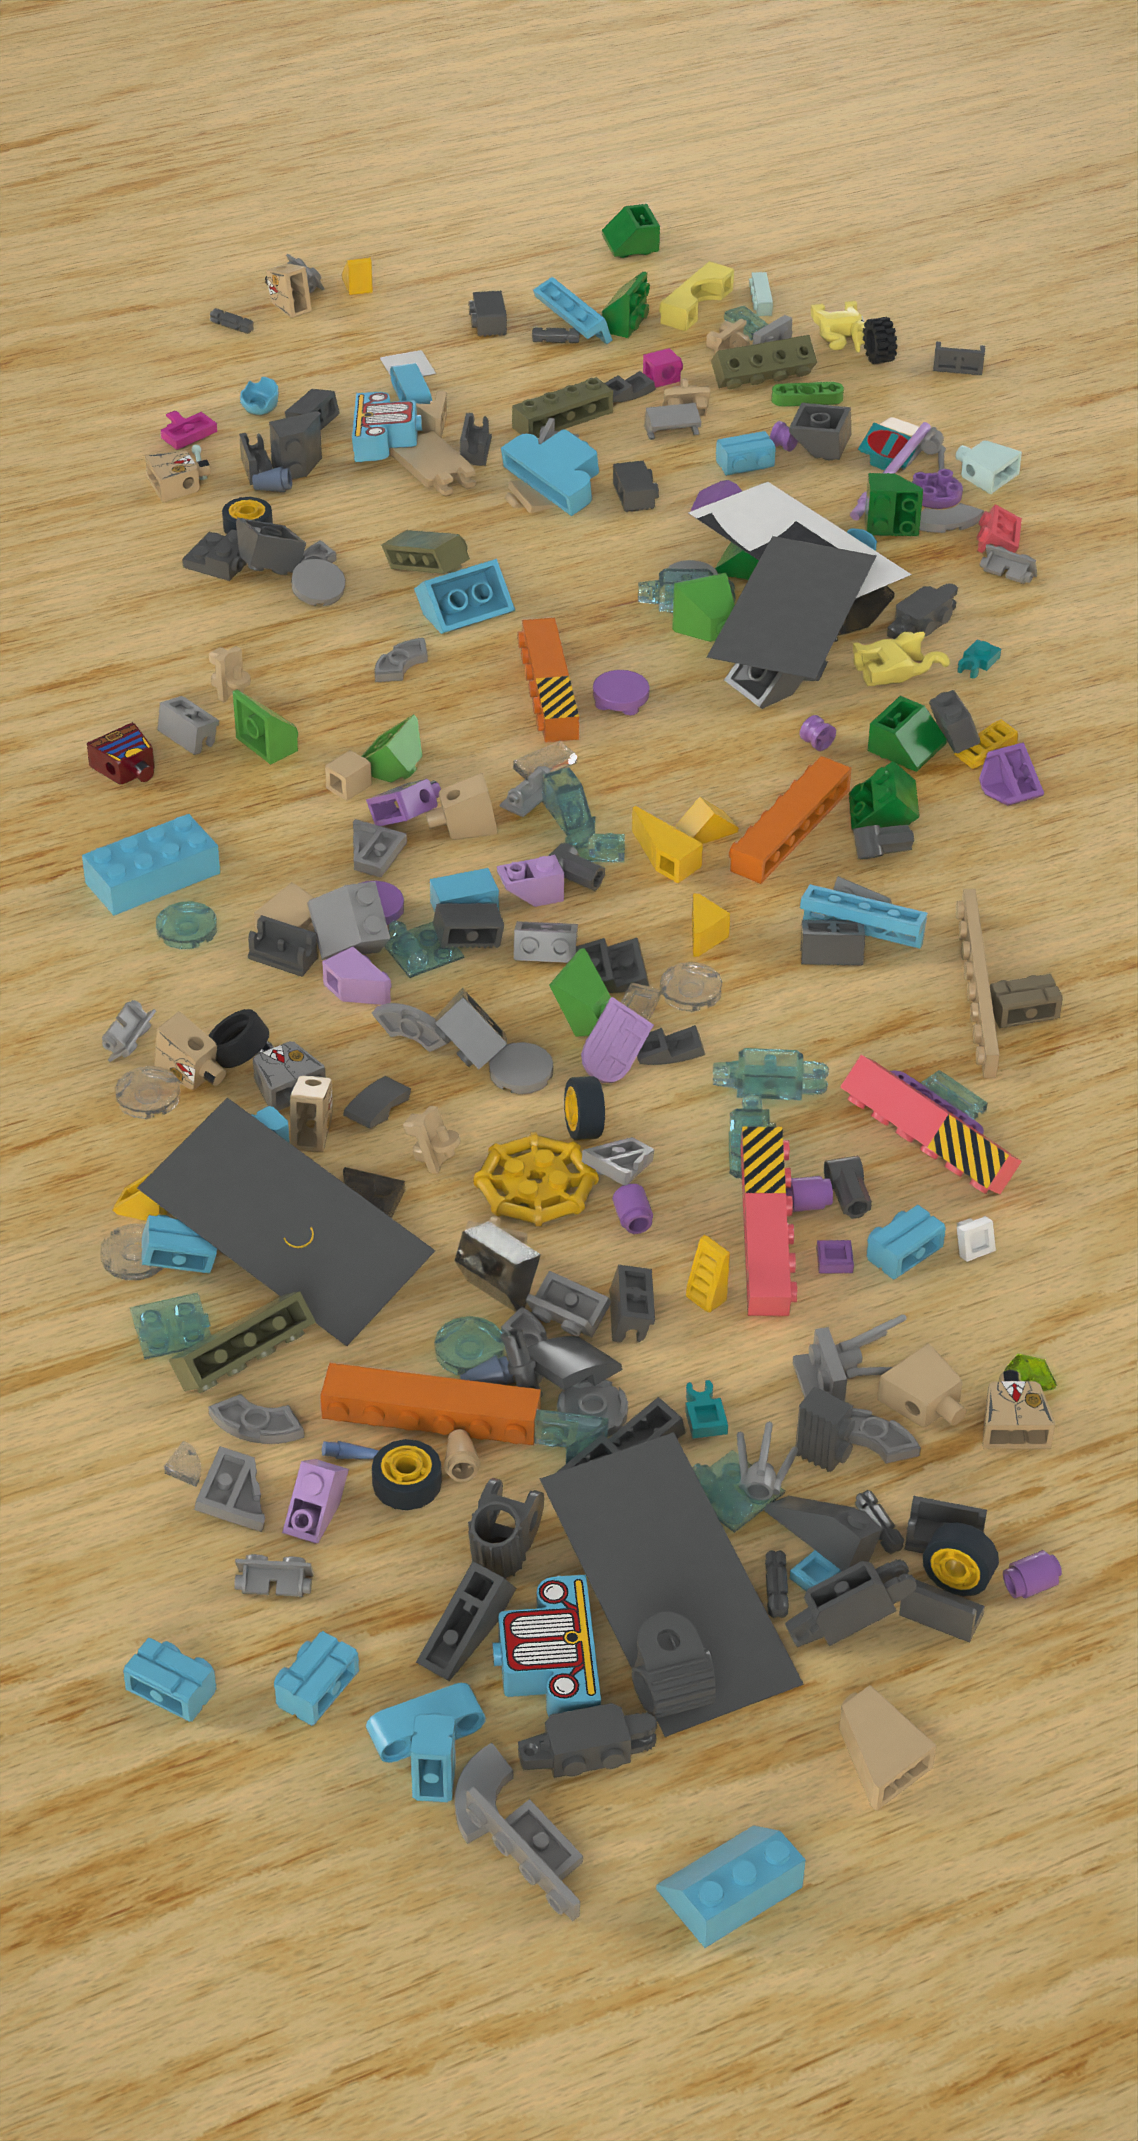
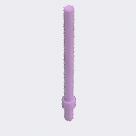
[850,422,931,520]

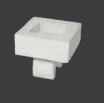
[957,1216,996,1262]

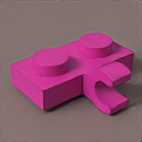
[161,410,217,450]

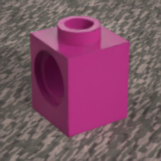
[643,348,683,388]

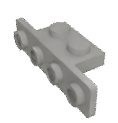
[466,1786,583,1921]

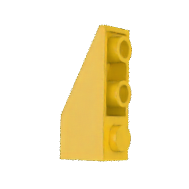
[632,805,703,884]

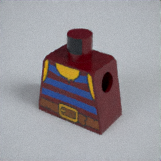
[87,722,155,784]

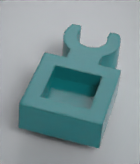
[957,639,1001,679]
[685,1380,728,1439]

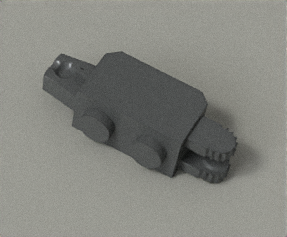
[887,583,958,639]
[785,1559,917,1647]
[518,1703,657,1778]

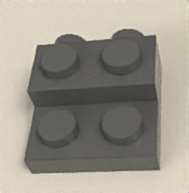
[182,530,247,581]

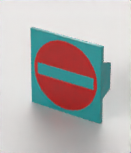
[858,423,920,471]

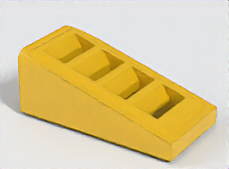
[954,719,1018,769]
[686,1235,730,1312]

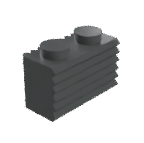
[468,291,507,337]
[613,460,659,512]
[929,690,981,753]
[433,903,504,949]
[795,1387,855,1472]

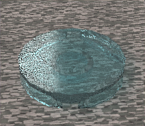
[156,901,217,949]
[434,1316,504,1375]

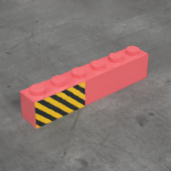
[840,1055,1022,1194]
[740,1127,797,1316]

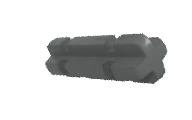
[210,308,254,334]
[532,327,580,343]
[855,1490,904,1554]
[765,1550,789,1618]

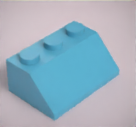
[414,559,515,634]
[656,1825,806,1948]

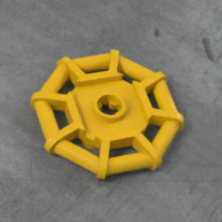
[473,1132,599,1227]

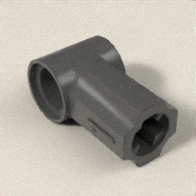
[853,825,914,860]
[548,843,605,891]
[824,1155,872,1219]

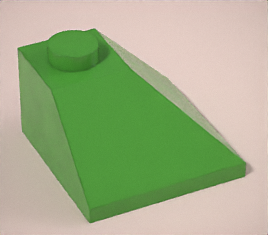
[672,573,735,642]
[233,689,298,765]
[361,714,423,783]
[549,948,611,1037]

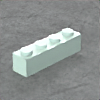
[749,272,773,316]

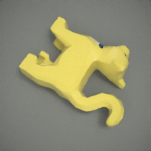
[811,301,865,352]
[853,632,950,686]

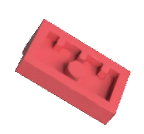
[977,504,1022,553]

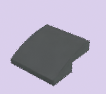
[576,938,650,993]
[527,1336,623,1391]

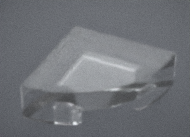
[164,1441,201,1487]

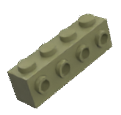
[711,335,817,389]
[512,377,613,438]
[381,530,470,574]
[168,1291,316,1393]

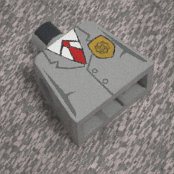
[253,1041,326,1111]

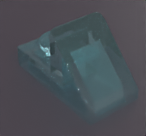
[565,816,625,862]
[535,1409,609,1464]

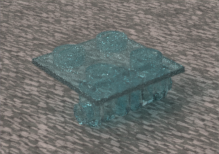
[384,921,464,978]
[130,1293,211,1360]
[692,1450,785,1533]

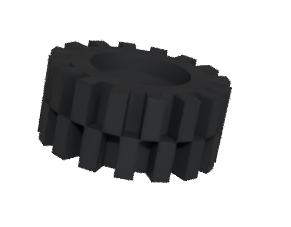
[863,317,898,364]

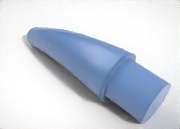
[322,1441,379,1459]

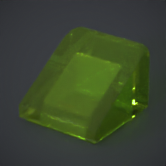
[1004,1353,1057,1391]

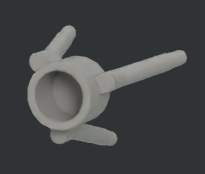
[902,427,946,470]
[835,1314,907,1379]
[737,1421,798,1500]

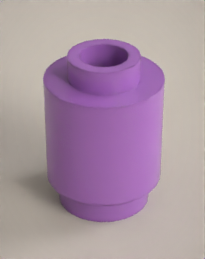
[786,1176,833,1212]
[612,1184,653,1234]
[1003,1550,1062,1599]

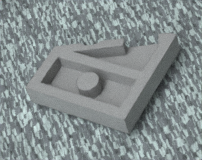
[353,819,407,877]
[582,1137,654,1186]
[194,1446,265,1532]

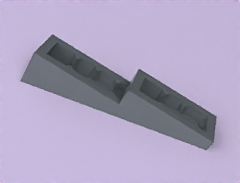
[556,1397,686,1473]

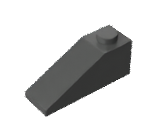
[764,1495,883,1571]
[416,1561,517,1682]

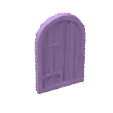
[581,997,654,1083]

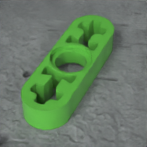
[771,382,844,406]

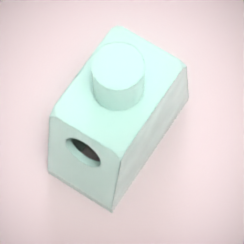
[956,441,1022,494]

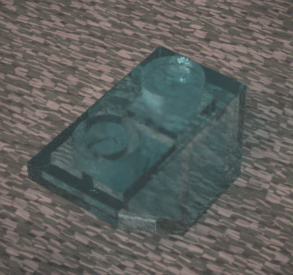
[542,767,594,836]

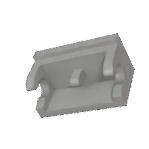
[644,403,701,440]
[157,696,219,755]

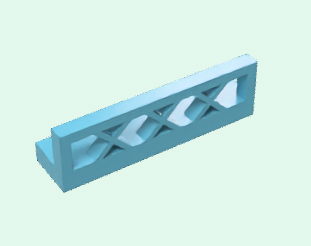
[533,277,612,344]
[800,884,928,949]

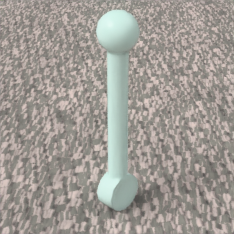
[191,445,207,480]

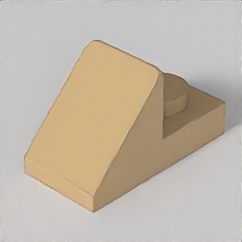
[416,391,447,438]

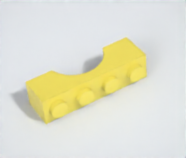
[659,261,734,331]

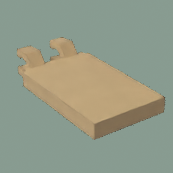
[389,431,476,496]

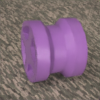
[770,421,798,452]
[800,715,836,751]

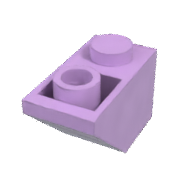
[497,855,564,907]
[322,947,392,1005]
[282,1459,349,1543]

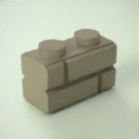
[990,974,1063,1029]

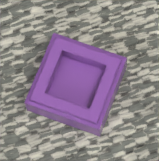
[816,1240,854,1273]

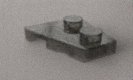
[343,1167,405,1218]

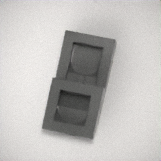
[605,371,656,402]
[637,1025,705,1065]
[343,1076,411,1128]

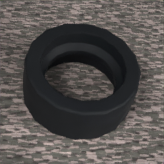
[209,1009,269,1068]

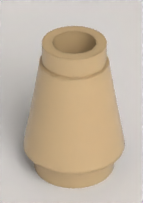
[444,1429,480,1482]

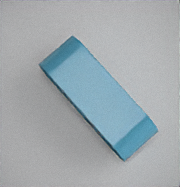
[390,363,432,404]
[366,1683,486,1763]

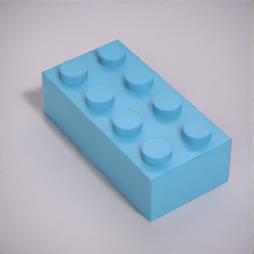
[82,814,220,916]

